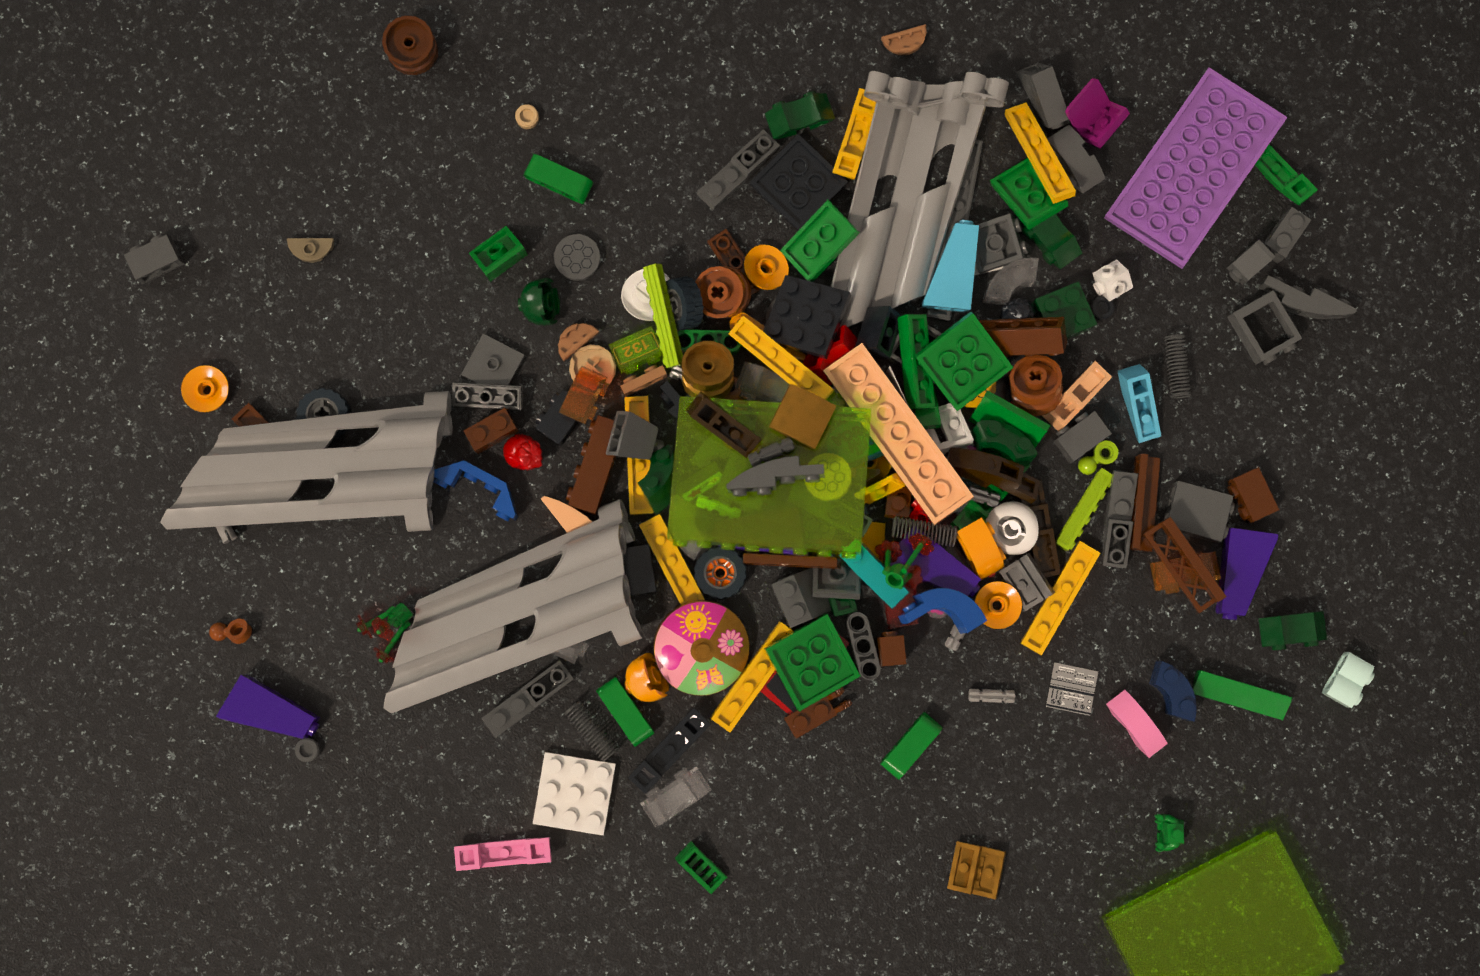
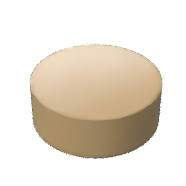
[515,104,539,129]

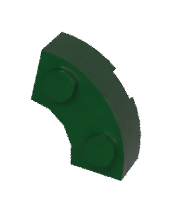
[765,91,835,139]
[1021,214,1082,270]
[971,420,1038,466]
[638,444,681,515]
[1258,611,1327,651]

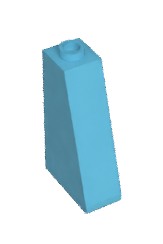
[922,220,979,313]

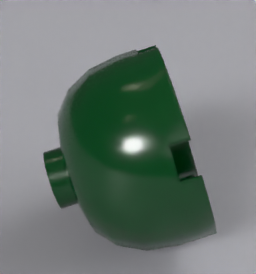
[518,278,560,326]

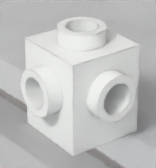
[1093,259,1133,301]

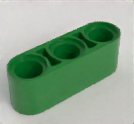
[523,154,594,204]
[678,330,742,355]
[596,676,655,747]
[880,712,943,780]

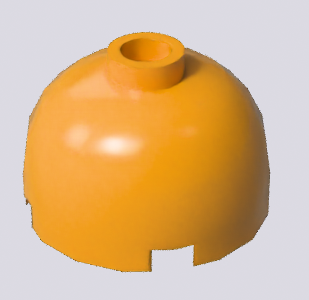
[624,653,669,702]

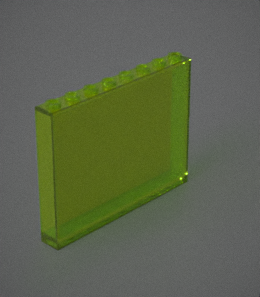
[667,396,872,559]
[1101,829,1345,976]

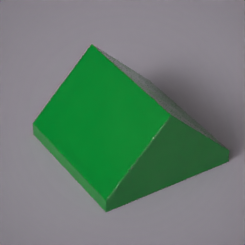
[469,226,528,282]

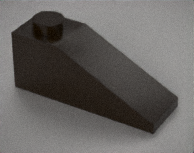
[686,391,761,458]

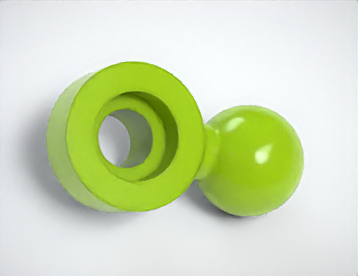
[1078,441,1118,475]

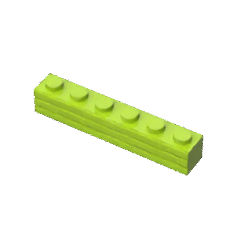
[1055,468,1112,551]

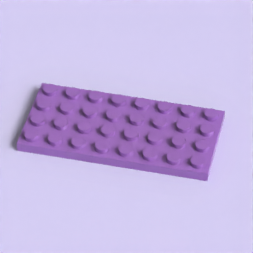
[1104,68,1287,269]

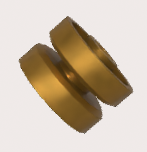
[682,341,734,401]

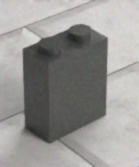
[1164,481,1235,543]

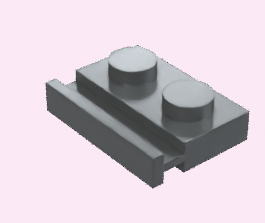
[999,553,1055,611]

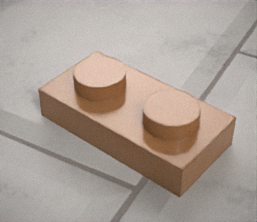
[620,365,667,397]

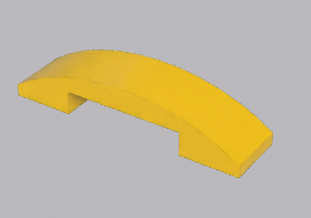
[832,88,876,180]

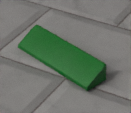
[898,314,936,410]
[1192,670,1292,720]

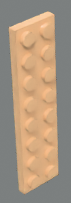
[823,343,974,525]

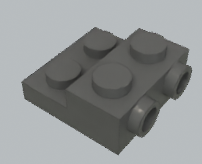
[976,213,1029,274]

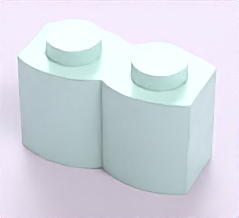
[1322,652,1375,708]

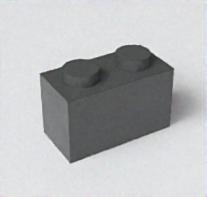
[1263,207,1311,264]
[124,235,185,284]
[1053,411,1112,464]

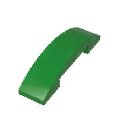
[1255,143,1318,205]

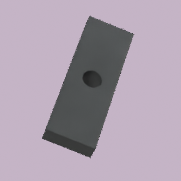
[452,382,523,410]

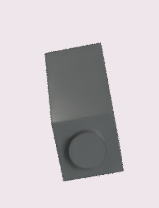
[1227,240,1275,285]

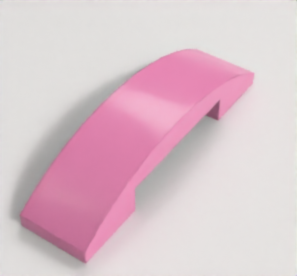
[454,837,552,871]

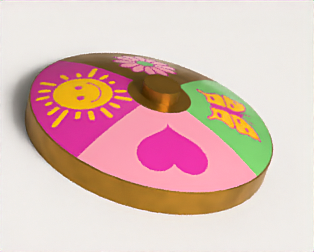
[653,600,749,696]

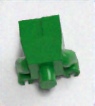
[1154,813,1184,852]

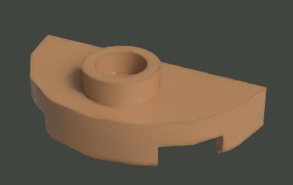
[881,24,927,55]
[558,323,600,362]

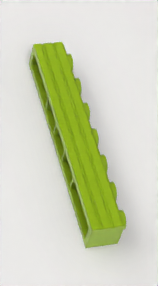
[643,263,683,368]

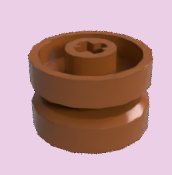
[695,266,752,318]
[1010,355,1063,416]

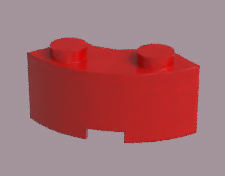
[803,325,857,385]

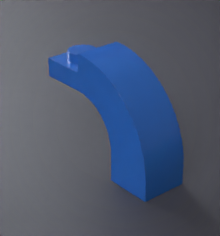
[898,588,987,634]

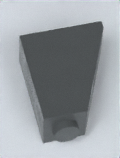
[1017,62,1069,129]

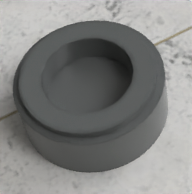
[295,738,320,762]

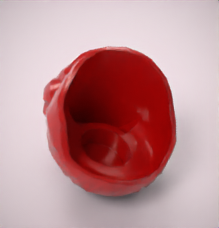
[503,434,543,470]

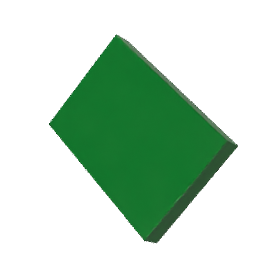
[990,158,1068,230]
[780,200,860,282]
[968,390,1050,447]

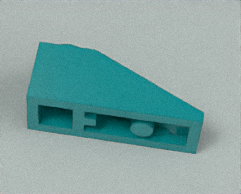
[839,539,910,609]

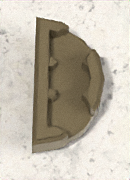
[287,238,335,263]

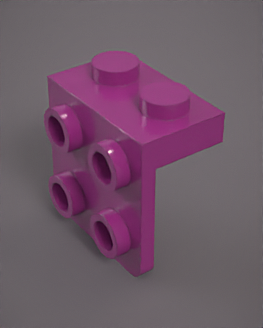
[1065,78,1130,148]

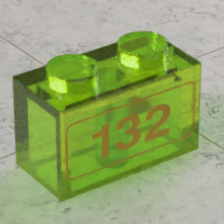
[609,326,663,375]

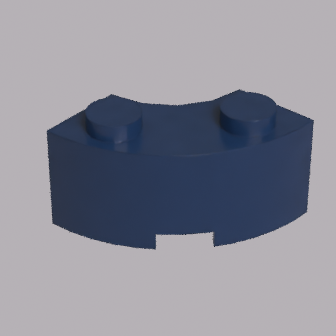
[1149,661,1196,722]

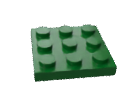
[914,312,1014,411]
[764,613,860,712]

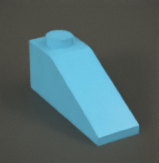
[1118,364,1161,443]

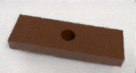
[707,229,762,296]

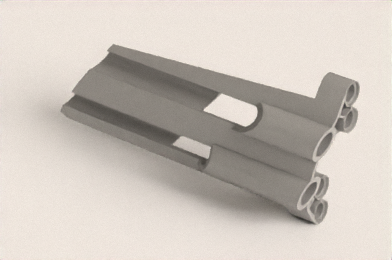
[831,71,1009,327]
[160,391,453,532]
[383,499,643,713]

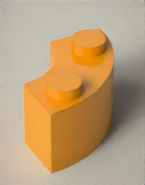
[956,517,1006,581]

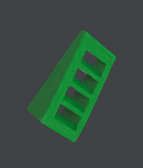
[675,841,727,894]

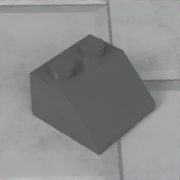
[771,568,831,628]

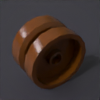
[382,15,438,75]

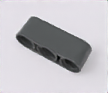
[846,612,881,680]

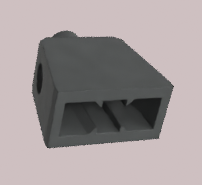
[606,411,664,460]

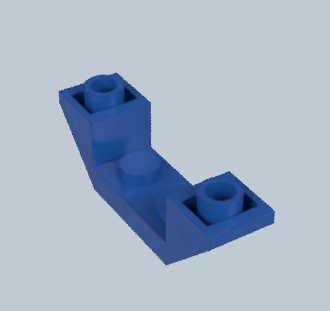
[434,461,518,521]

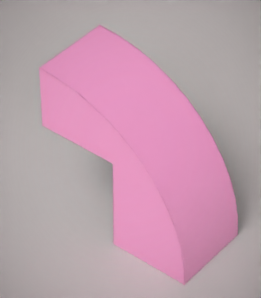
[1106,690,1168,758]

